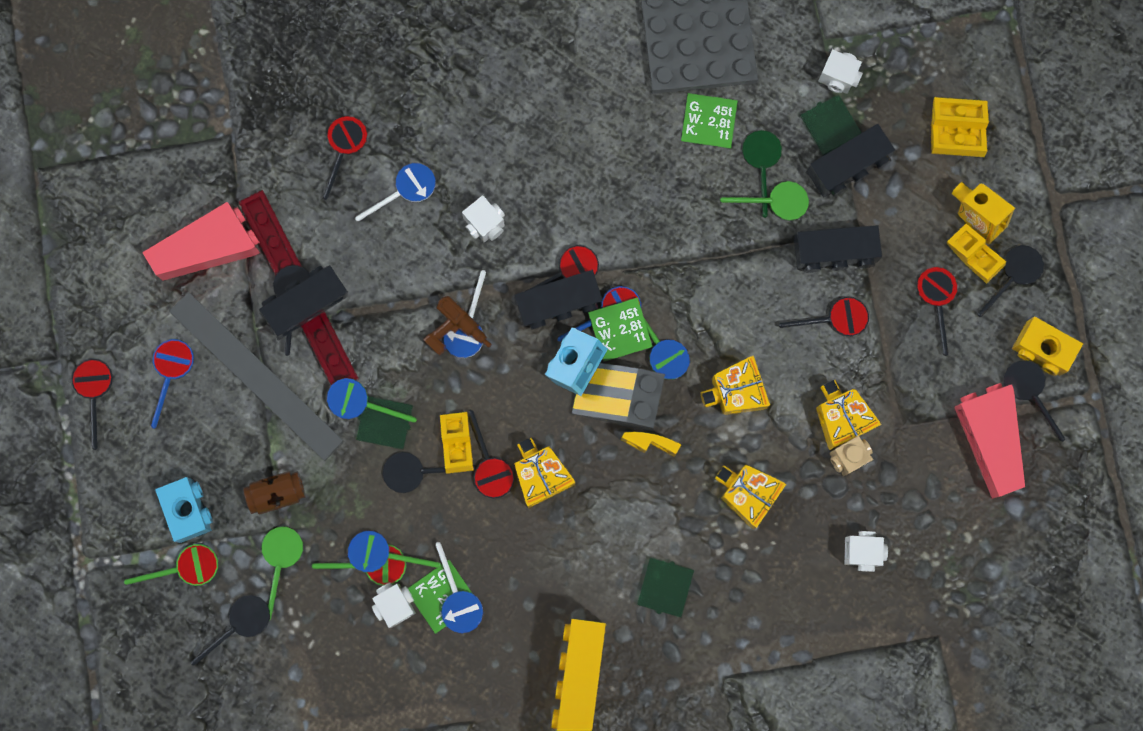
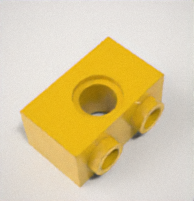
[1012,316,1083,376]

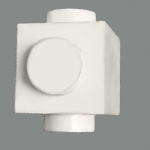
[818,49,863,94]
[462,195,505,242]
[845,531,888,572]
[372,582,416,628]

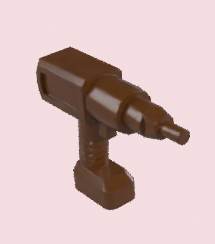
[423,296,492,356]

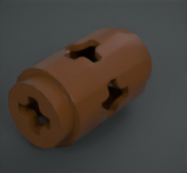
[243,471,306,515]

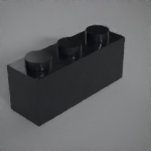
[806,124,896,198]
[794,225,882,273]
[259,265,348,341]
[514,269,603,330]

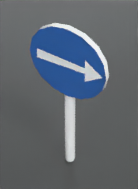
[355,163,435,221]
[444,270,486,358]
[436,542,483,633]

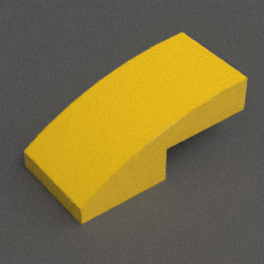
[947,224,1006,284]
[440,412,474,474]
[621,432,681,457]

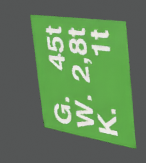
[681,93,738,148]
[589,298,653,362]
[408,560,472,634]

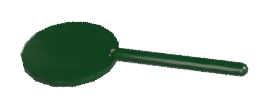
[742,130,782,218]

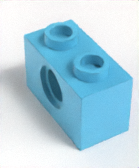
[545,328,608,396]
[155,477,213,543]

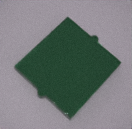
[800,95,861,155]
[356,396,413,450]
[637,558,694,618]

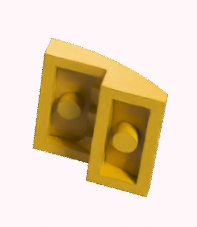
[931,97,989,157]

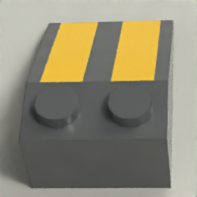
[572,363,665,432]

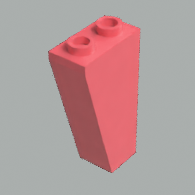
[142,202,260,281]
[954,383,1025,499]

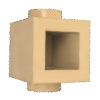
[830,436,873,476]

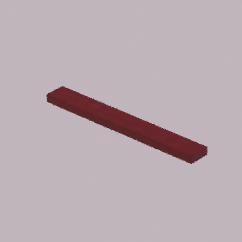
[239,190,359,385]

